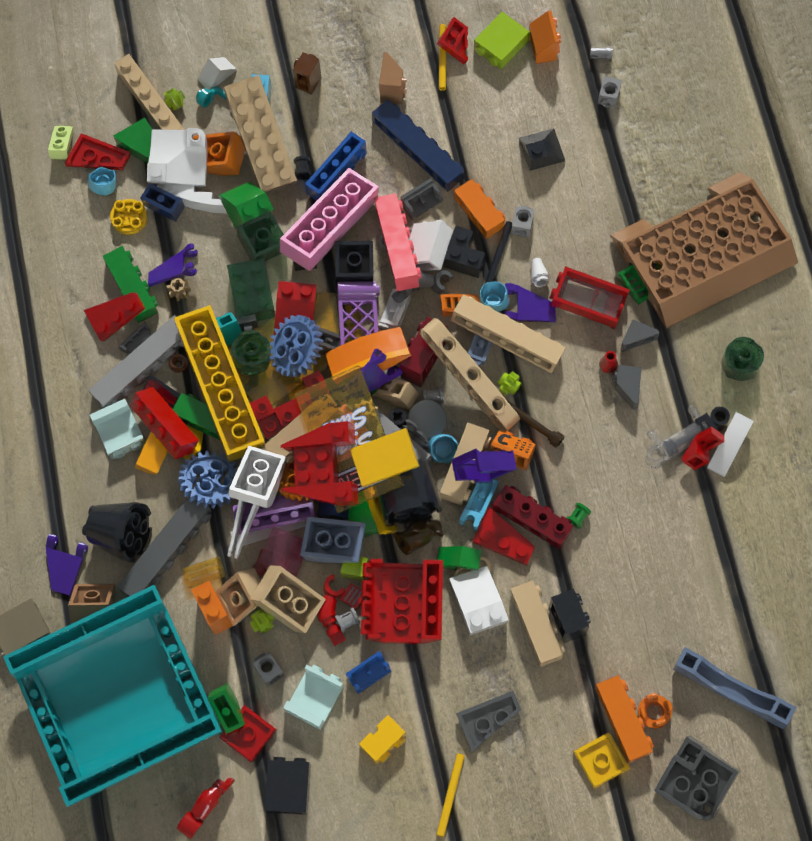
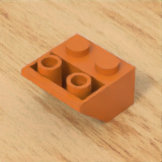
[529,10,561,64]

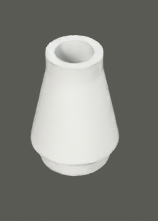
[531,258,550,287]

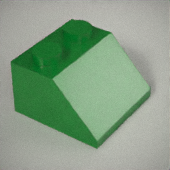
[219,182,274,229]

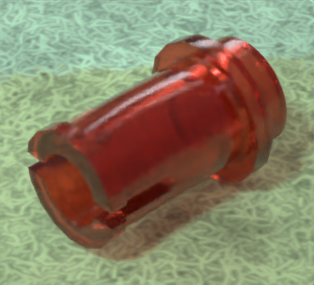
[252,549,272,576]

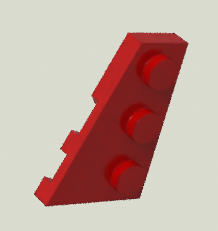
[65,133,131,170]
[84,292,145,341]
[472,506,535,566]

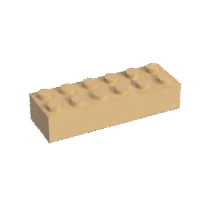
[224,75,297,194]

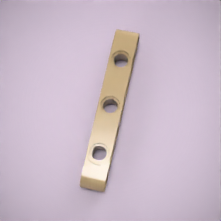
[420,318,520,432]

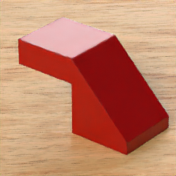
[681,427,725,470]

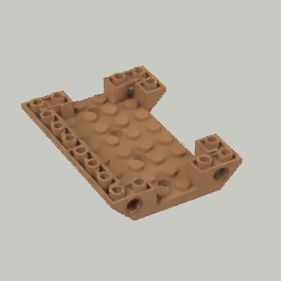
[610,172,798,329]

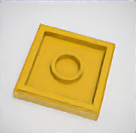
[573,732,630,789]

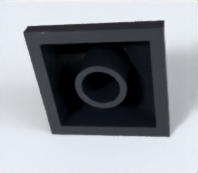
[519,128,565,171]

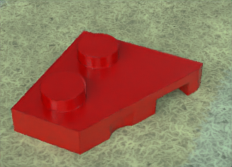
[437,17,468,65]

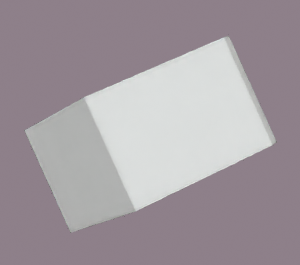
[197,57,237,90]

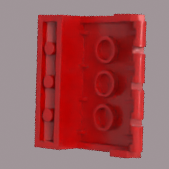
[360,559,443,644]

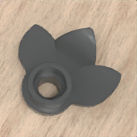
[401,419,429,449]

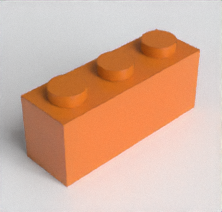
[454,179,505,240]

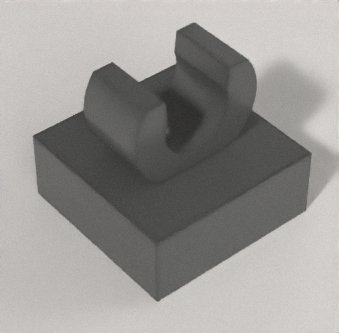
[236,313,258,337]

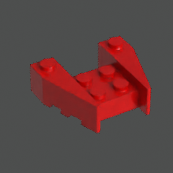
[280,421,359,506]

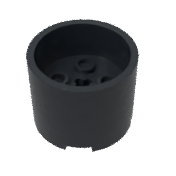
[375,460,442,526]

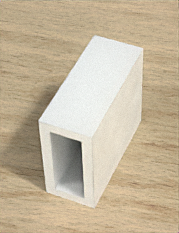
[409,220,453,271]

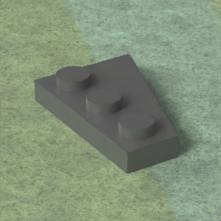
[456,691,521,752]

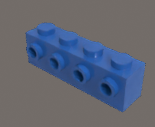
[305,131,367,201]

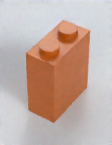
[191,581,232,635]

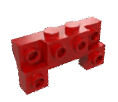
[250,370,332,441]

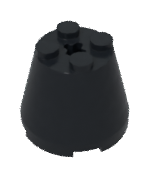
[82,502,152,562]

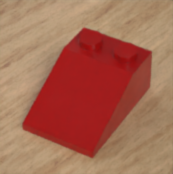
[273,281,317,340]

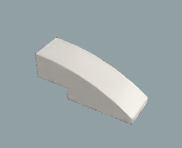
[707,412,754,477]

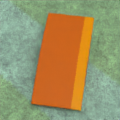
[325,327,411,385]

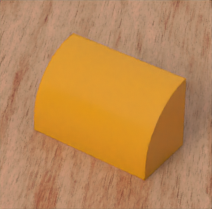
[135,432,168,475]

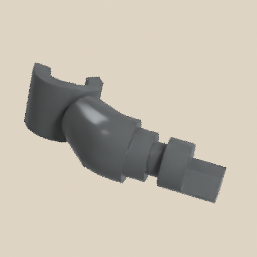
[391,270,453,303]

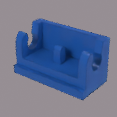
[346,651,392,694]

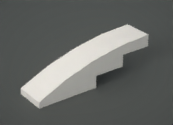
[157,184,227,214]

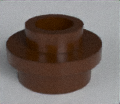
[169,354,188,373]

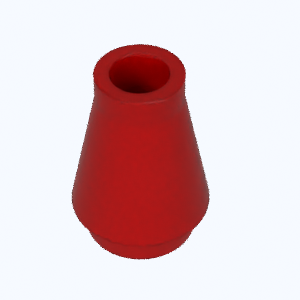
[599,351,618,373]

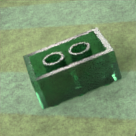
[227,258,275,321]

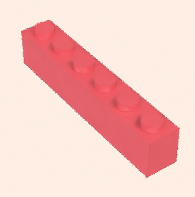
[374,193,422,292]

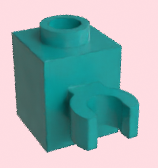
[216,312,244,346]

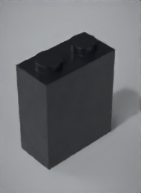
[264,757,311,815]

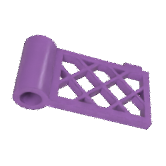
[337,281,380,346]

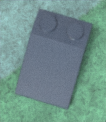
[300,517,366,563]

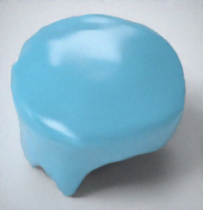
[87,167,117,196]
[479,281,509,312]
[428,434,459,464]

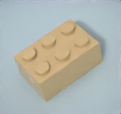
[250,565,326,633]

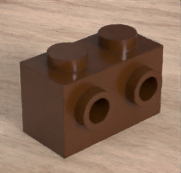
[293,52,322,95]

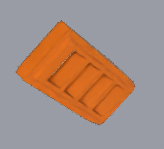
[440,294,479,317]

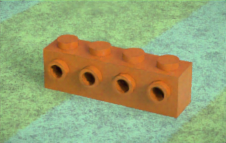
[595,675,654,764]

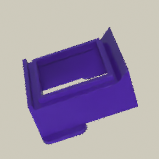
[451,449,517,483]

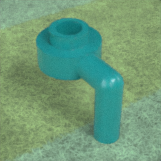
[196,86,227,108]

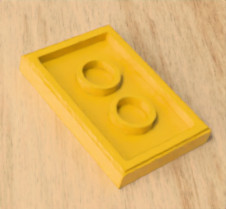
[350,428,420,487]

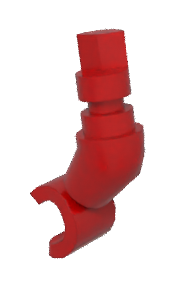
[317,574,346,646]
[177,778,235,840]

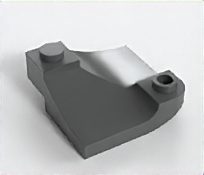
[654,736,740,821]

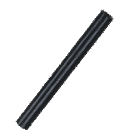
[485,221,512,283]

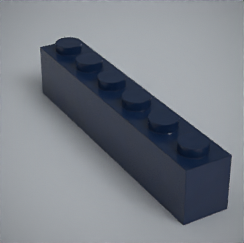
[372,99,464,192]

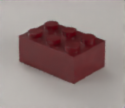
[399,316,448,388]

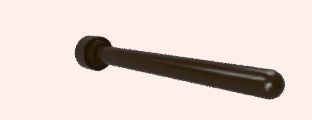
[507,400,565,448]

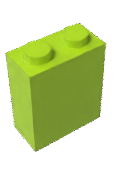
[474,11,530,69]

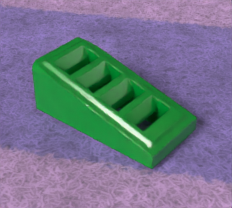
[615,264,649,305]

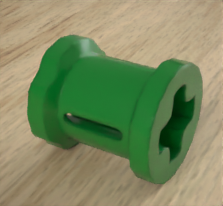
[567,503,591,529]

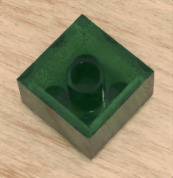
[237,212,284,266]

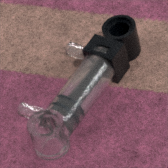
[645,405,730,469]

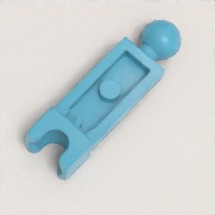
[459,479,499,531]

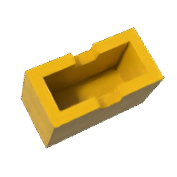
[359,715,406,764]

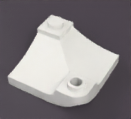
[147,128,207,186]

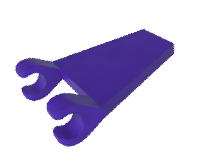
[148,243,198,287]
[505,283,556,322]
[345,348,402,400]
[46,534,88,596]

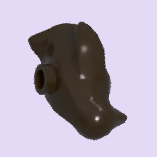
[393,519,444,555]

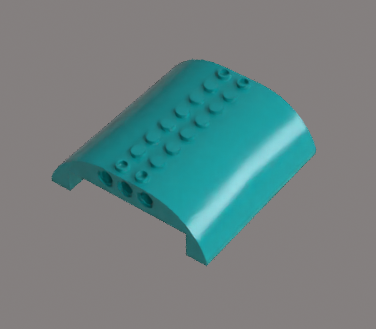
[3,585,222,807]

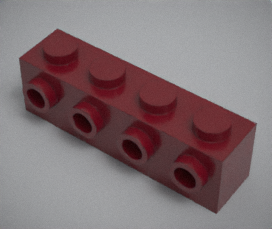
[493,485,573,550]

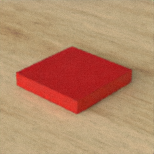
[219,705,277,763]

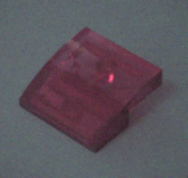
[259,527,304,578]

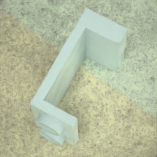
[90,399,146,460]
[283,665,344,730]

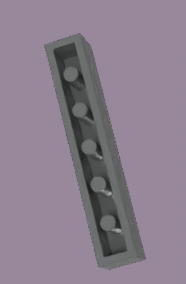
[117,496,212,597]

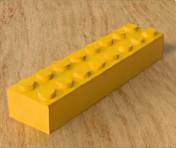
[174,305,265,462]

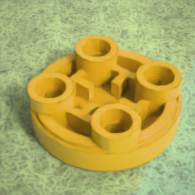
[110,199,148,235]

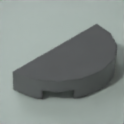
[118,321,151,354]

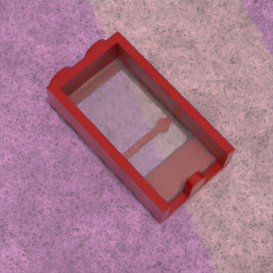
[549,266,630,329]

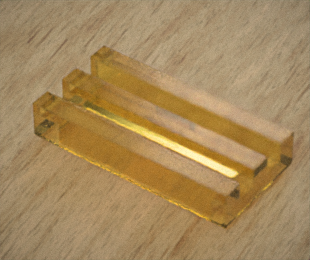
[182,556,226,589]

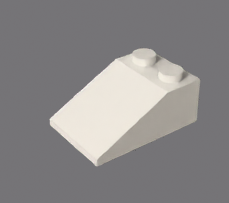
[449,566,509,636]

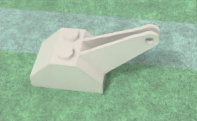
[227,446,286,559]

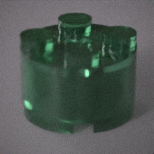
[231,330,271,375]
[722,337,764,381]

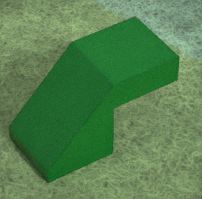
[437,546,482,571]

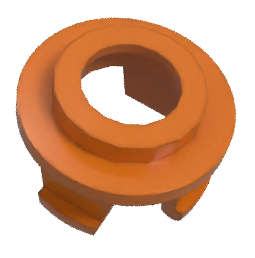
[638,693,673,729]

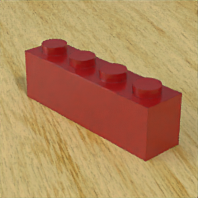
[130,387,199,460]

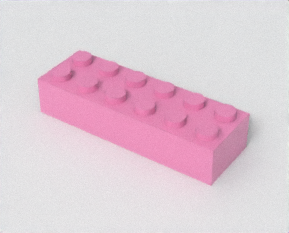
[280,168,379,271]

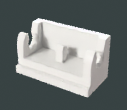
[378,289,411,330]

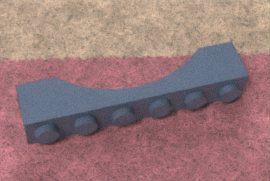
[673,647,797,729]

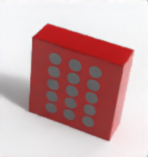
[339,583,365,611]

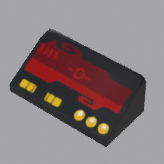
[143,375,181,409]

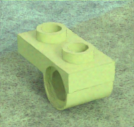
[48,126,74,160]

